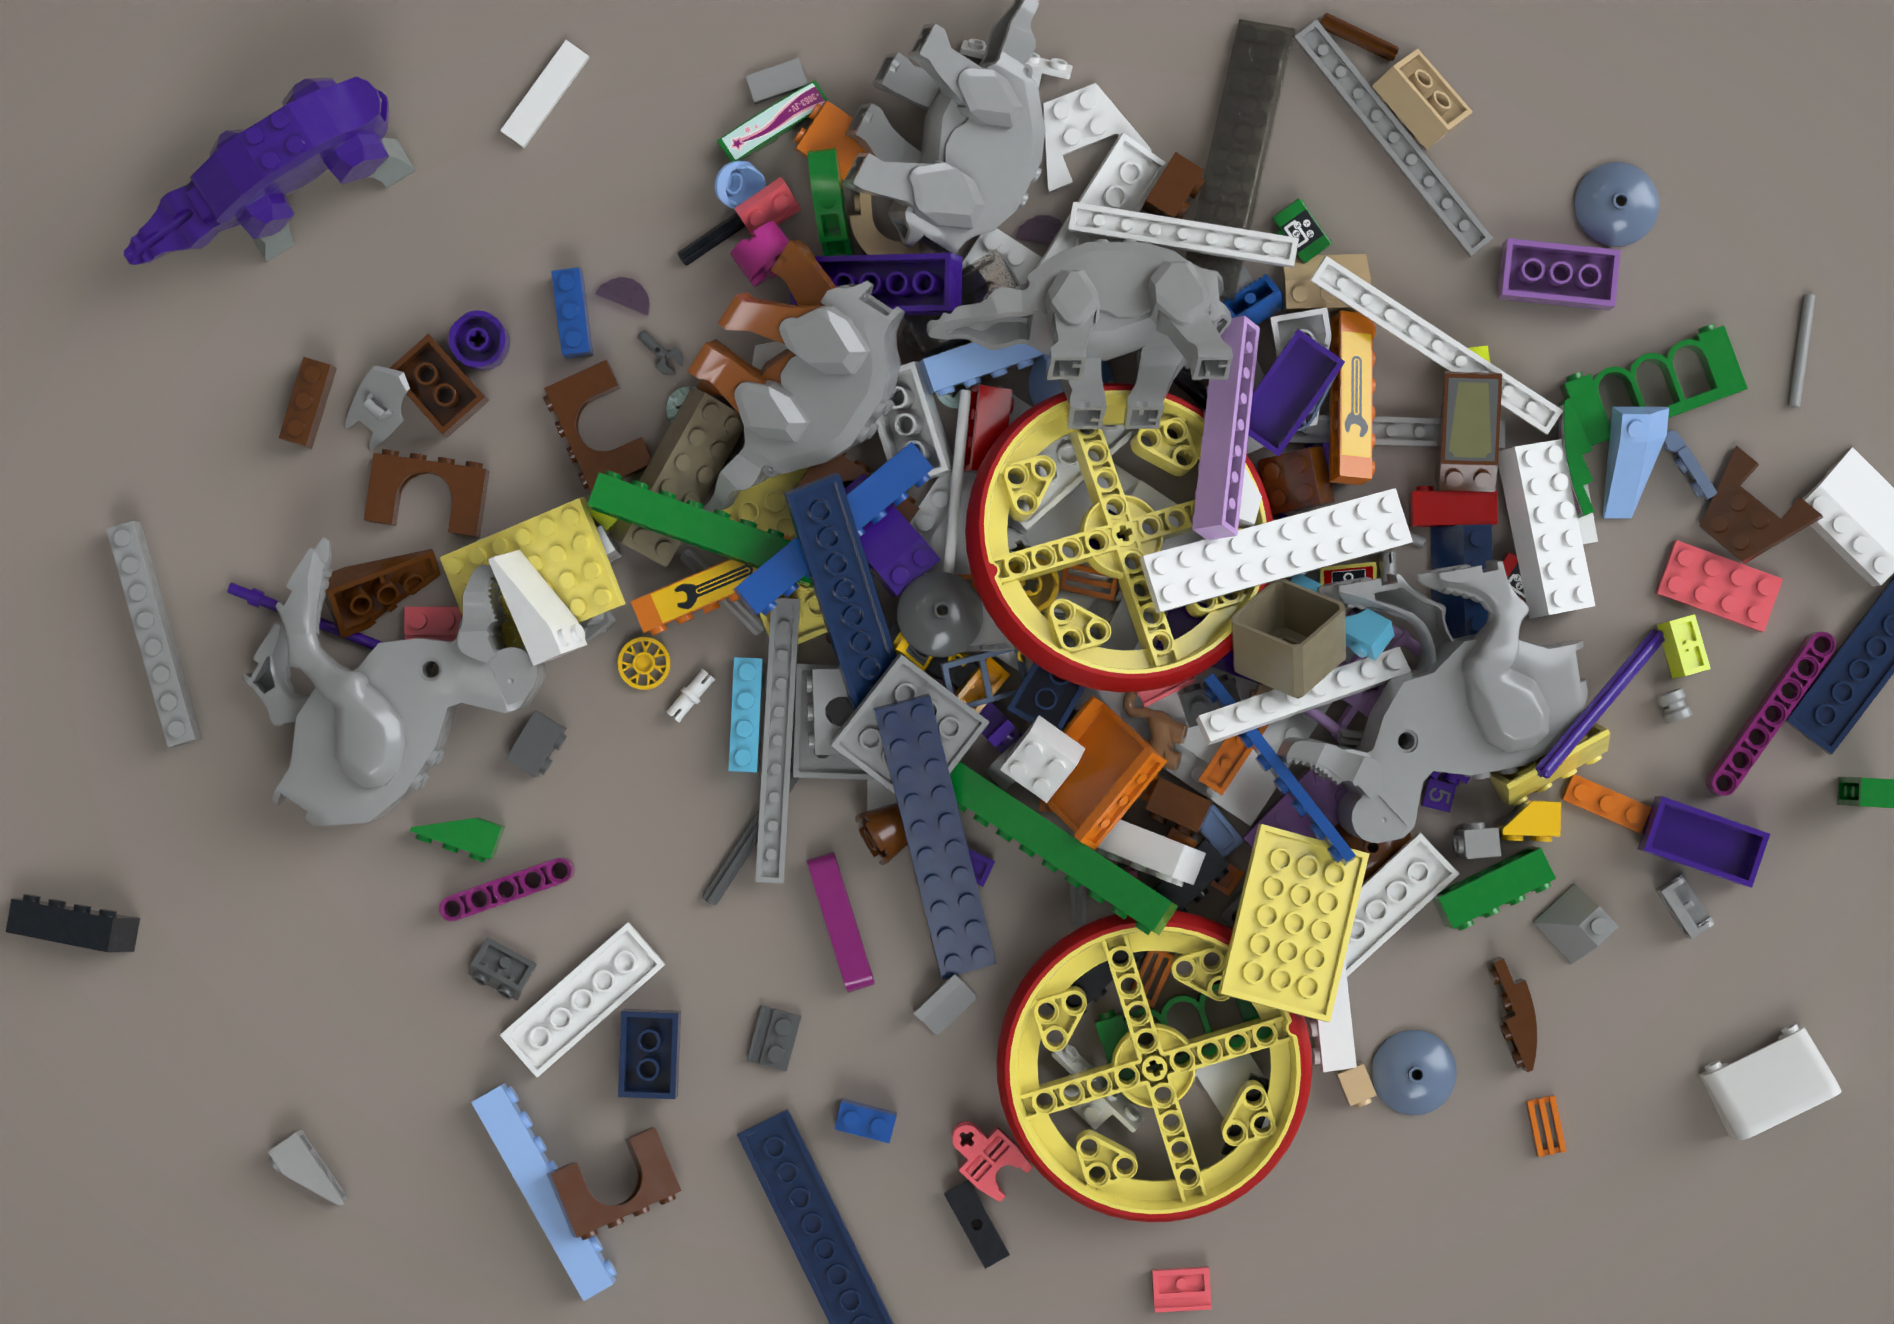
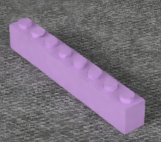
[1192,315,1260,540]

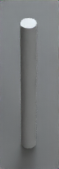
[1789,294,1816,407]

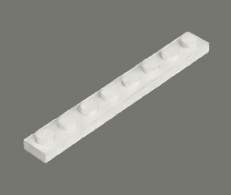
[1068,202,1299,268]
[1196,647,1411,745]

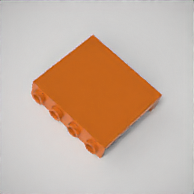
[1044,695,1167,850]

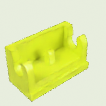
[1657,614,1711,679]

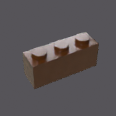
[279,357,337,449]

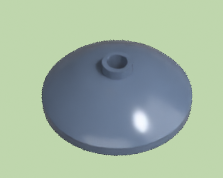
[1574,162,1659,247]
[1371,1030,1457,1115]

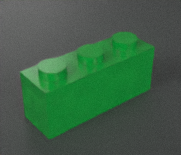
[1837,777,1894,808]

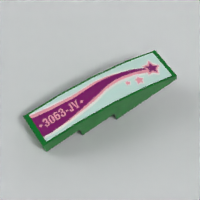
[717,80,829,162]
[1558,398,1595,518]

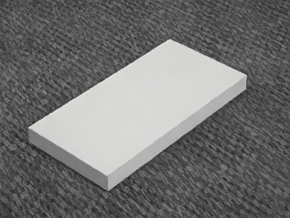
[1196,1034,1269,1128]

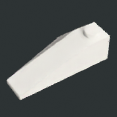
[1270,307,1332,428]

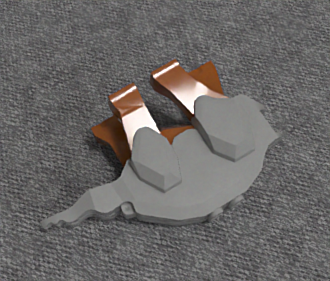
[687,239,905,513]

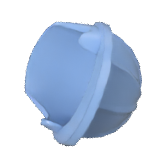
[715,160,766,208]

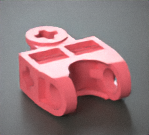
[952,1121,1033,1202]

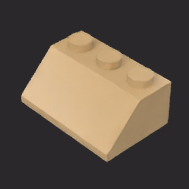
[1372,48,1473,150]
[1282,254,1371,313]

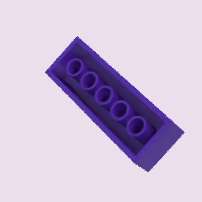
[790,253,963,315]

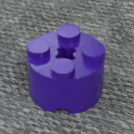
[449,310,510,371]

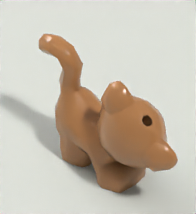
[1122,692,1188,771]

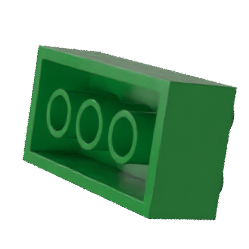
[1432,846,1556,931]

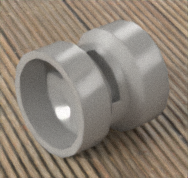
[1656,688,1693,724]

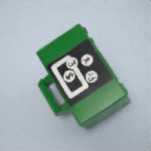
[1271,198,1332,263]

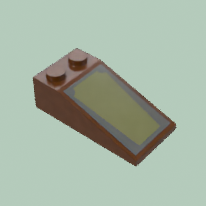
[1434,371,1502,492]

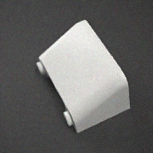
[1699,1023,1842,1141]

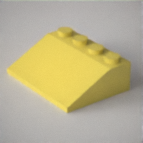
[1489,723,1610,806]

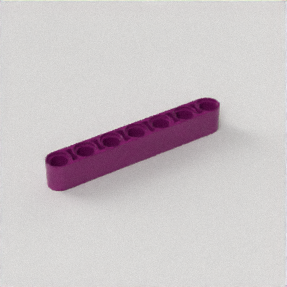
[1706,632,1836,796]

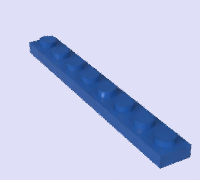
[1202,673,1356,866]

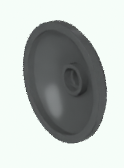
[897,572,983,657]

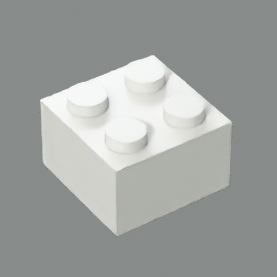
[1000,715,1086,803]

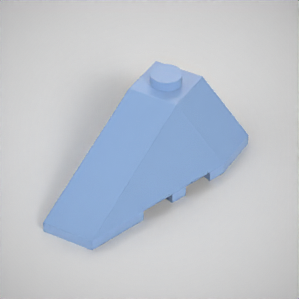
[1603,407,1669,518]

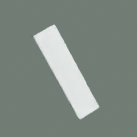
[500,40,590,148]

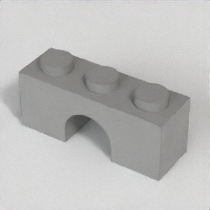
[806,668,848,755]

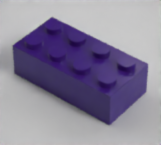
[1248,328,1345,456]
[1637,796,1770,888]

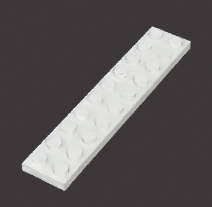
[1139,488,1413,614]

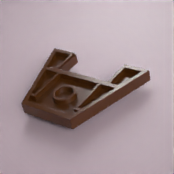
[1700,445,1824,564]

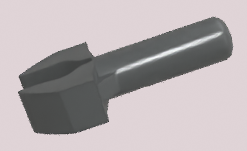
[638,330,683,375]

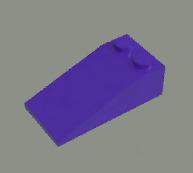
[845,473,941,597]

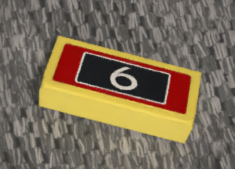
[1318,562,1377,586]

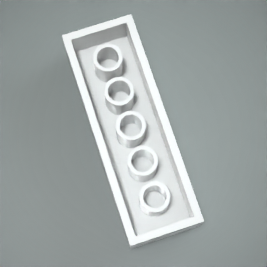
[1498,439,1595,619]

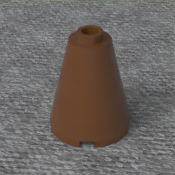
[855,803,907,865]

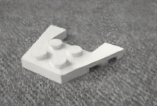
[1043,83,1152,193]

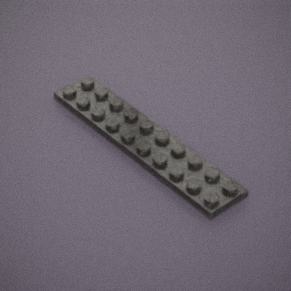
[1185,19,1295,301]

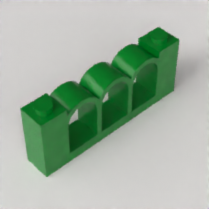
[1560,323,1748,446]
[1094,981,1272,1080]

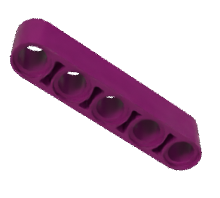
[807,852,875,993]
[439,857,575,921]

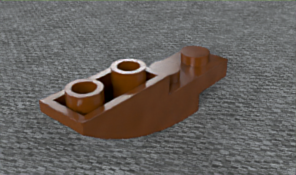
[1488,957,1537,1072]

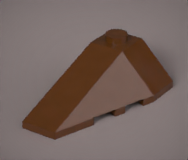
[325,549,441,639]

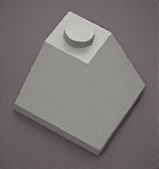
[1533,884,1619,964]

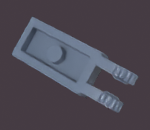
[1663,430,1717,500]

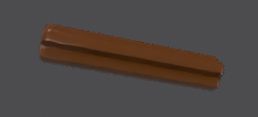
[1320,13,1399,61]

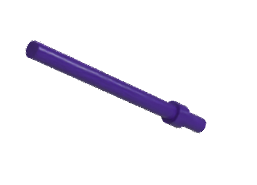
[227,582,383,650]

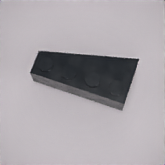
[6,894,140,952]

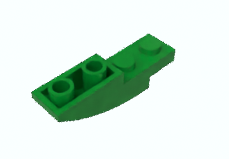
[807,148,853,256]

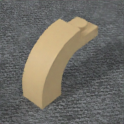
[850,192,919,255]

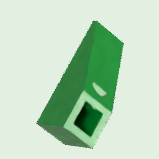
[410,817,505,863]

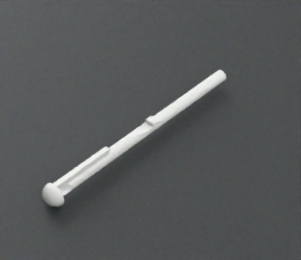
[937,390,971,615]

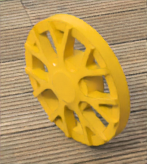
[618,637,671,690]

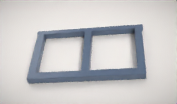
[940,648,1027,708]

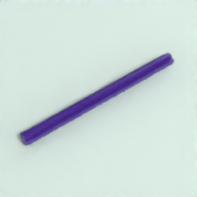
[1536,629,1665,779]

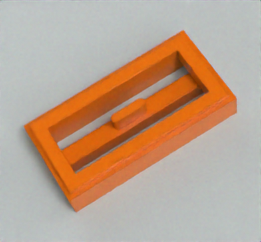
[1059,565,1118,602]
[1130,951,1175,1008]
[1526,1095,1567,1157]

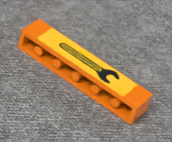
[1329,310,1376,485]
[630,535,791,636]

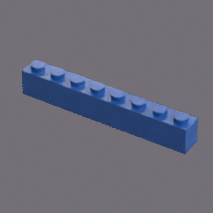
[733,442,933,616]

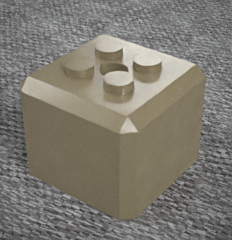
[1231,579,1346,699]

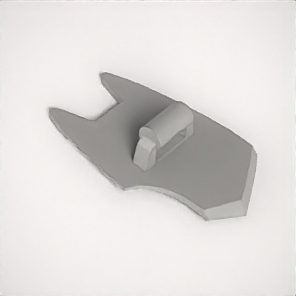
[345,366,410,450]

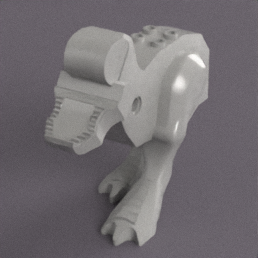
[242,537,546,826]
[1277,560,1588,843]

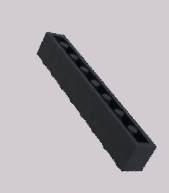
[1047,838,1229,1018]

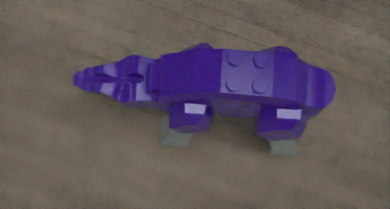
[124,76,416,265]

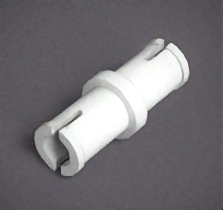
[665,668,716,723]

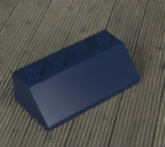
[1430,524,1493,639]

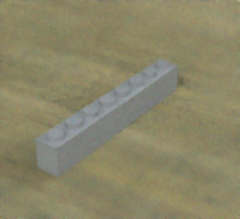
[106,521,202,747]

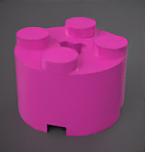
[730,221,790,287]

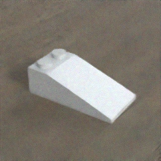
[488,550,587,666]

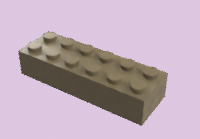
[609,387,744,568]

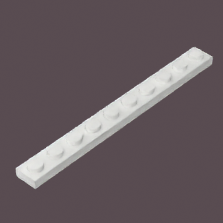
[1310,256,1563,435]

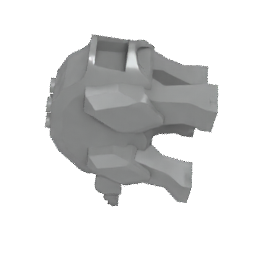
[842,0,1045,254]
[926,239,1233,429]

